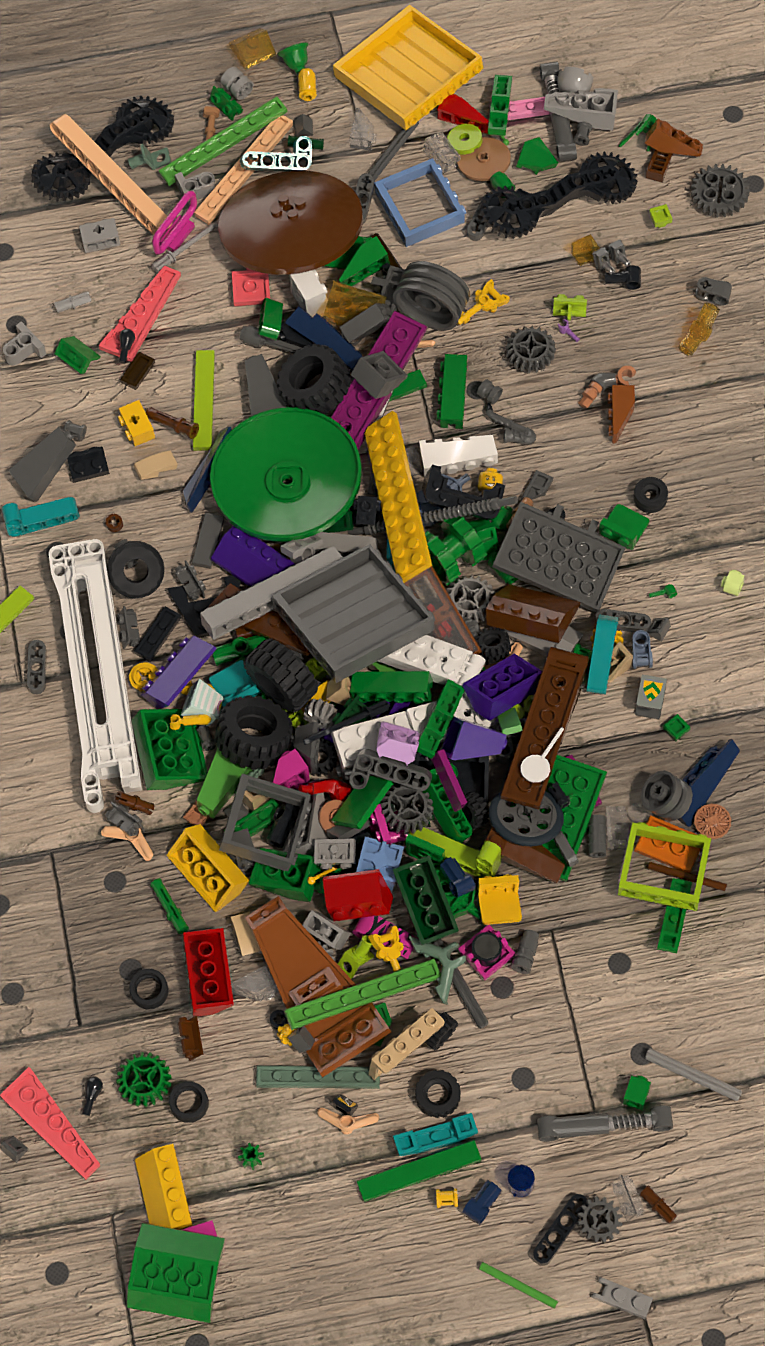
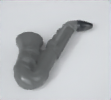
[486,402,537,445]

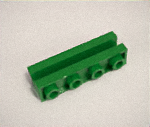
[437,354,467,429]
[350,671,433,703]

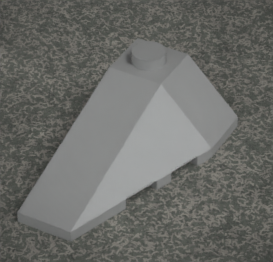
[544,88,618,131]

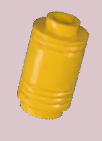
[298,68,317,101]

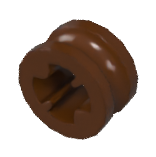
[105,514,123,532]

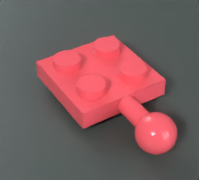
[232,268,270,306]

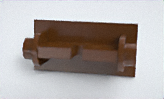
[177,1016,204,1061]

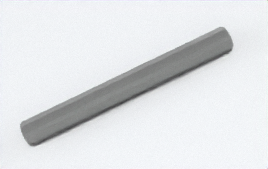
[645,1048,742,1101]

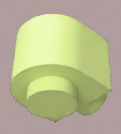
[721,570,744,596]

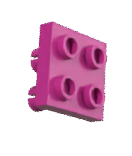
[369,804,408,845]

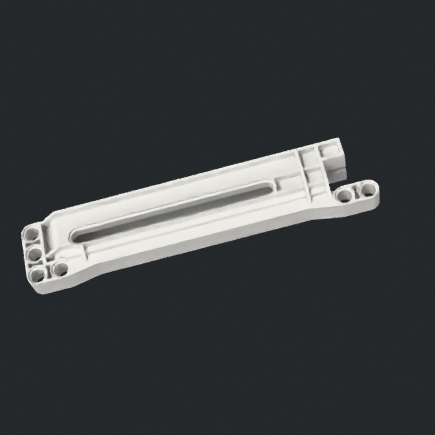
[49,539,142,813]

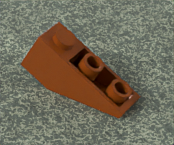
[645,119,703,157]
[608,385,635,443]

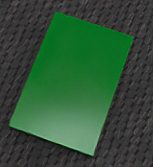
[331,776,393,829]

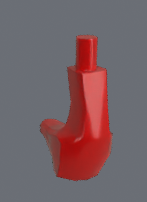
[299,779,353,802]

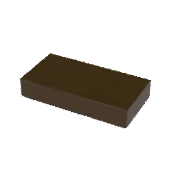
[120,352,155,390]

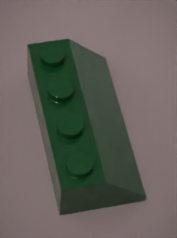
[392,856,459,946]

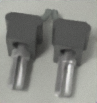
[593,240,631,274]

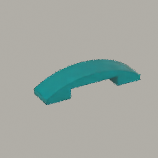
[393,1113,478,1156]

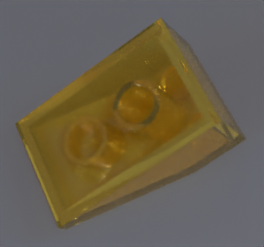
[323,281,387,332]

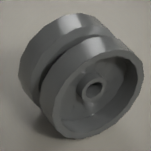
[641,770,693,821]

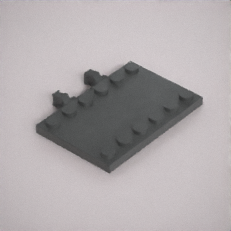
[492,502,626,613]

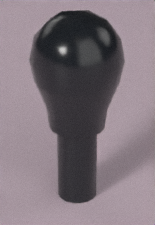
[119,328,135,364]
[82,1076,103,1116]

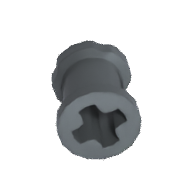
[574,122,592,146]
[64,420,87,441]

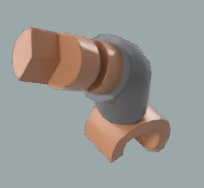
[578,366,636,409]

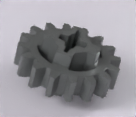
[577,1197,623,1243]

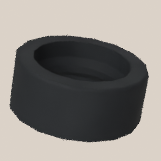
[129,969,169,1010]
[169,1081,209,1123]

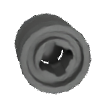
[477,379,503,404]

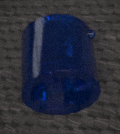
[507,1164,535,1197]

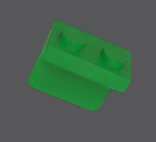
[599,504,649,550]

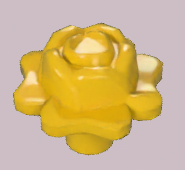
[277,1024,296,1046]

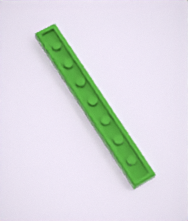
[159,97,287,186]
[284,959,441,1030]

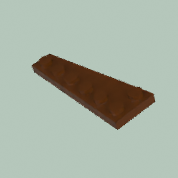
[208,583,310,657]

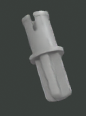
[54,291,91,313]

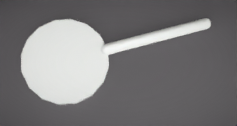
[521,727,564,783]

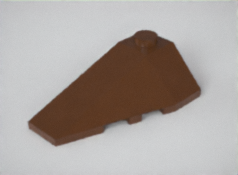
[486,818,565,884]

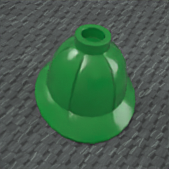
[277,42,309,74]

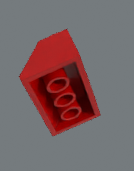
[183,928,234,1017]

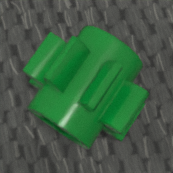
[238,1143,264,1170]

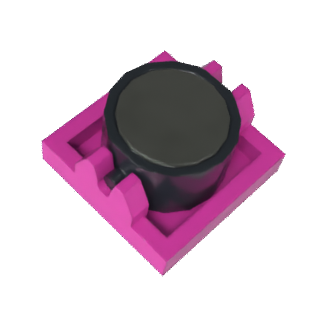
[458,925,515,981]

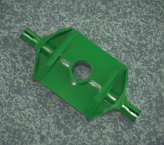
[433,862,481,920]

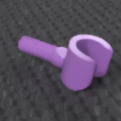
[558,319,580,342]

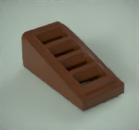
[646,150,673,183]

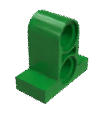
[468,519,499,561]

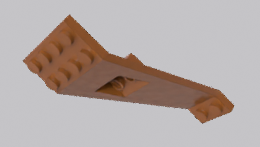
[245,896,391,1078]

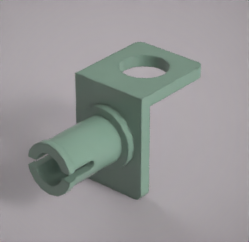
[128,144,171,170]

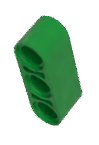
[258,297,283,341]

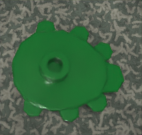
[492,506,513,531]

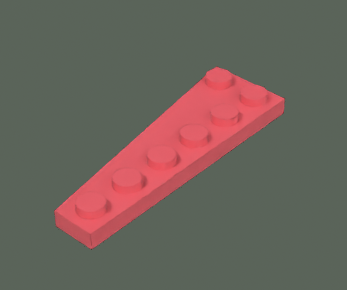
[99,266,181,362]
[0,1067,101,1180]

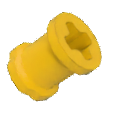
[436,1188,458,1208]

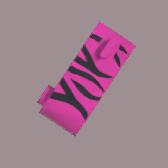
[353,916,418,960]

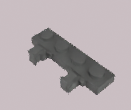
[361,266,405,339]

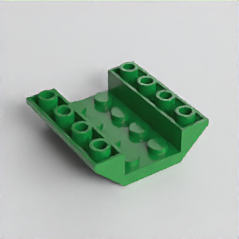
[127,1223,225,1323]

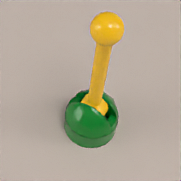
[307,866,346,884]

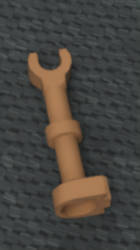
[203,106,220,141]

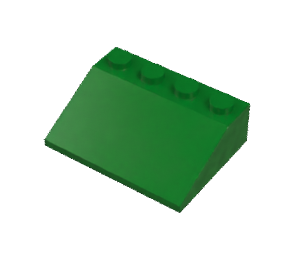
[131,709,208,790]

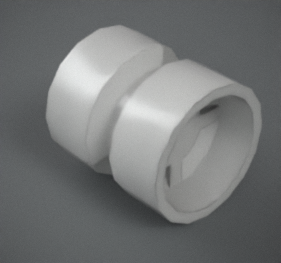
[221,66,254,100]

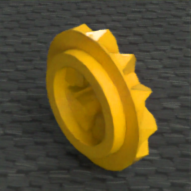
[129,662,158,692]

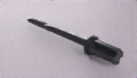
[303,699,390,745]

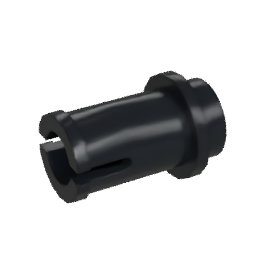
[547,782,571,809]

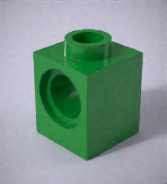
[623,1075,651,1111]

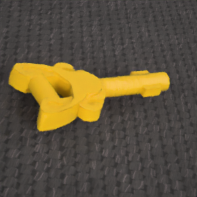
[457,279,510,326]
[368,925,404,972]

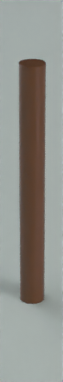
[648,862,727,891]

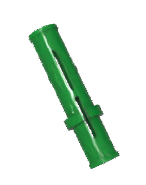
[150,878,189,935]

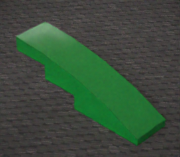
[488,75,513,136]
[417,679,465,759]

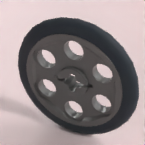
[489,790,564,847]

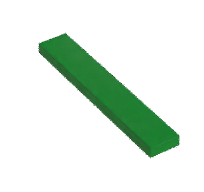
[357,1140,482,1202]

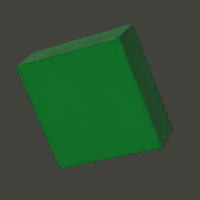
[663,714,691,741]

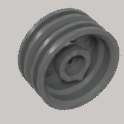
[393,261,470,331]

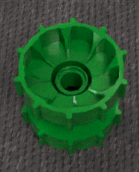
[425,516,487,586]

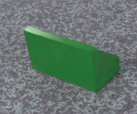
[54,336,101,374]

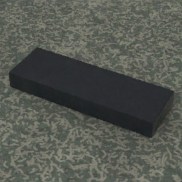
[134,606,182,663]

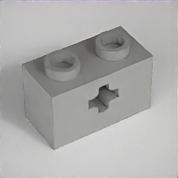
[79,218,121,253]
[302,910,351,950]

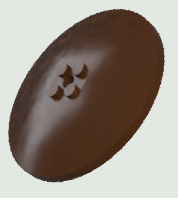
[218,171,363,275]

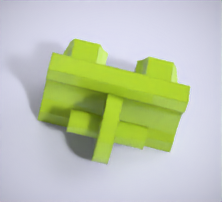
[553,294,587,321]

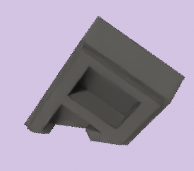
[521,470,554,501]

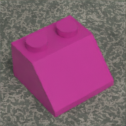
[273,749,310,802]

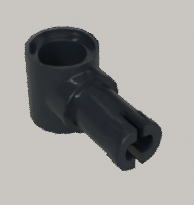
[605,265,641,290]

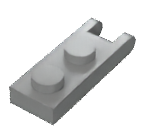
[592,1277,653,1319]

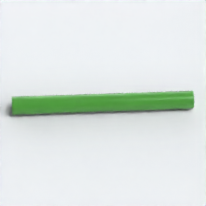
[479,1262,558,1309]

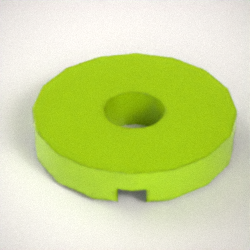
[447,124,483,155]

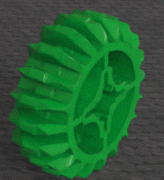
[116,1052,172,1107]

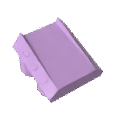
[376,721,419,766]

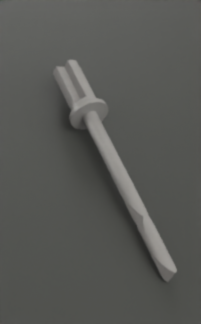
[151,219,219,273]

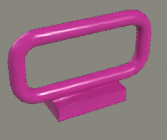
[152,191,197,255]

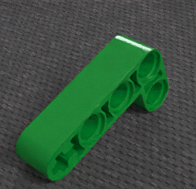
[420,764,472,843]

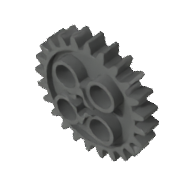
[691,164,750,218]

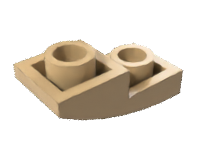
[134,450,178,480]
[230,912,261,956]

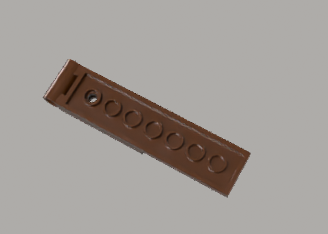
[501,647,589,810]

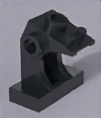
[350,496,384,527]

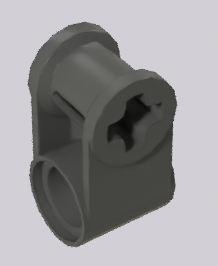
[695,277,732,306]

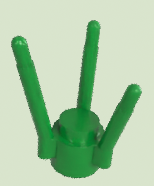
[619,114,657,151]

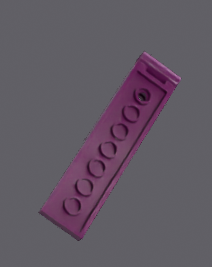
[331,311,427,450]

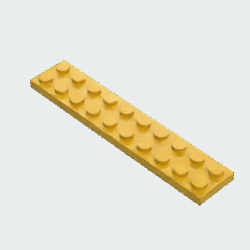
[365,411,432,583]

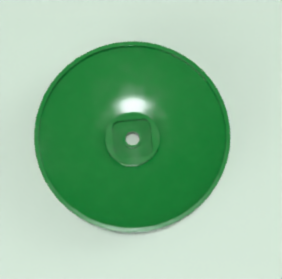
[210,407,362,541]

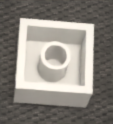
[289,269,328,317]

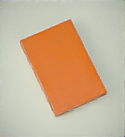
[634,815,701,873]

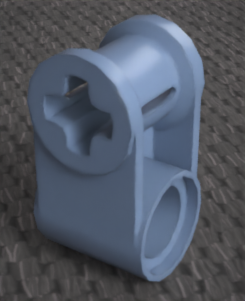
[631,630,653,669]

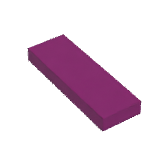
[431,749,467,812]

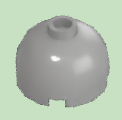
[557,67,594,94]

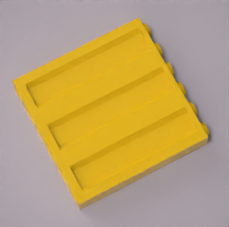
[332,5,484,130]

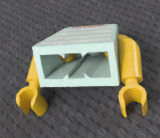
[170,679,224,730]

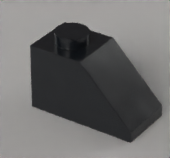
[279,322,313,348]

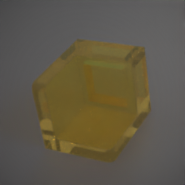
[571,234,600,266]

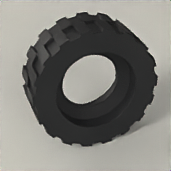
[415,1070,461,1118]

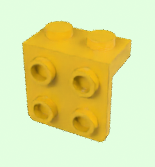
[477,874,522,925]

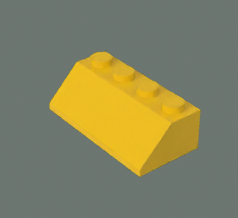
[166,824,249,912]
[135,1144,193,1230]

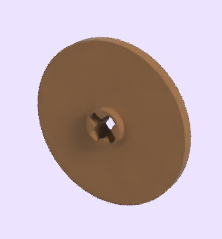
[457,137,511,181]

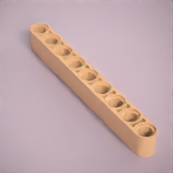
[50,114,172,235]

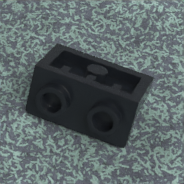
[67,446,110,483]

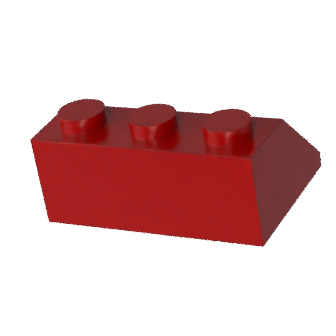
[323,869,393,921]

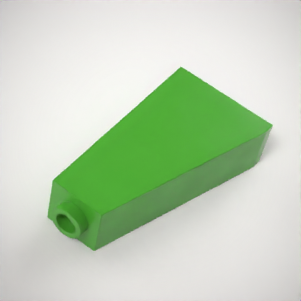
[197,749,252,819]

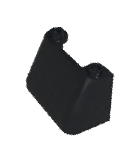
[422,464,506,520]
[411,751,489,804]

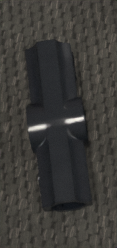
[266,788,300,848]

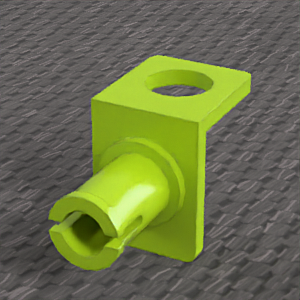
[338,935,374,979]

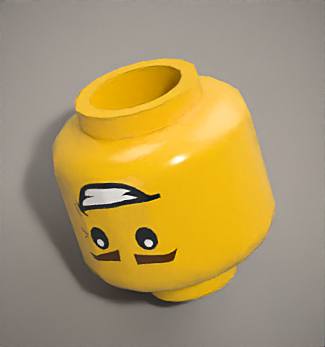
[477,468,503,495]

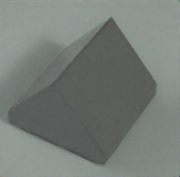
[295,114,313,137]
[647,617,671,642]
[287,1026,315,1053]
[1,1136,29,1163]

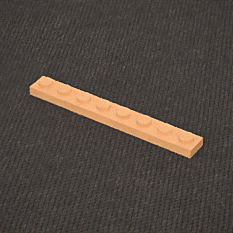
[194,115,293,225]

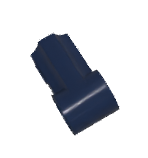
[440,857,475,898]
[462,1180,502,1225]

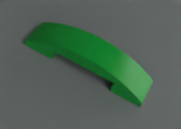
[657,878,692,954]

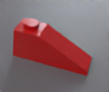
[438,94,489,134]

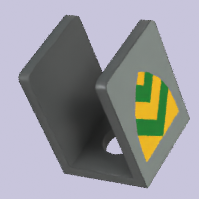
[635,674,667,720]

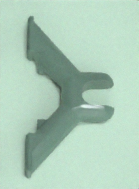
[409,936,466,1005]

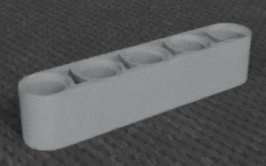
[285,532,378,558]

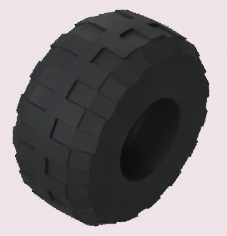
[107,541,165,599]

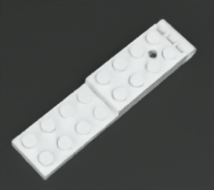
[378,635,486,694]
[331,694,499,769]

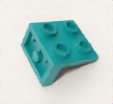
[209,660,261,707]

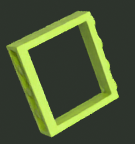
[618,822,711,911]

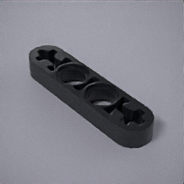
[533,1194,587,1266]

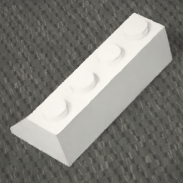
[419,435,498,477]

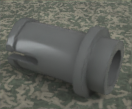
[196,725,216,751]

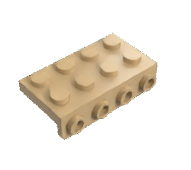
[368,1008,445,1080]

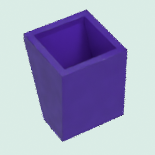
[441,716,507,760]

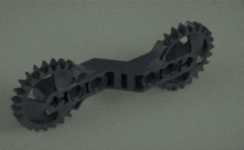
[31,96,174,202]
[480,151,638,239]

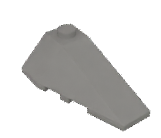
[500,626,584,658]
[283,778,329,856]

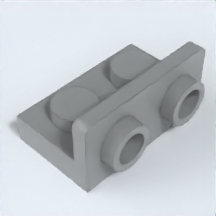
[314,839,358,869]

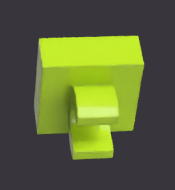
[649,204,672,228]

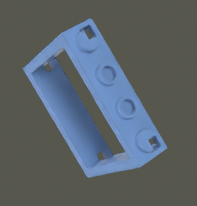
[374,158,466,247]

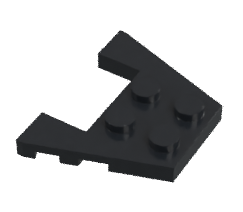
[168,575,242,638]

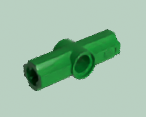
[212,635,269,666]

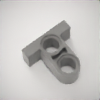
[175,172,216,209]
[3,321,46,366]
[281,535,323,564]

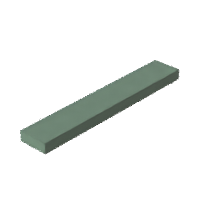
[256,1066,380,1089]

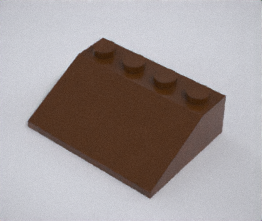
[486,584,580,643]

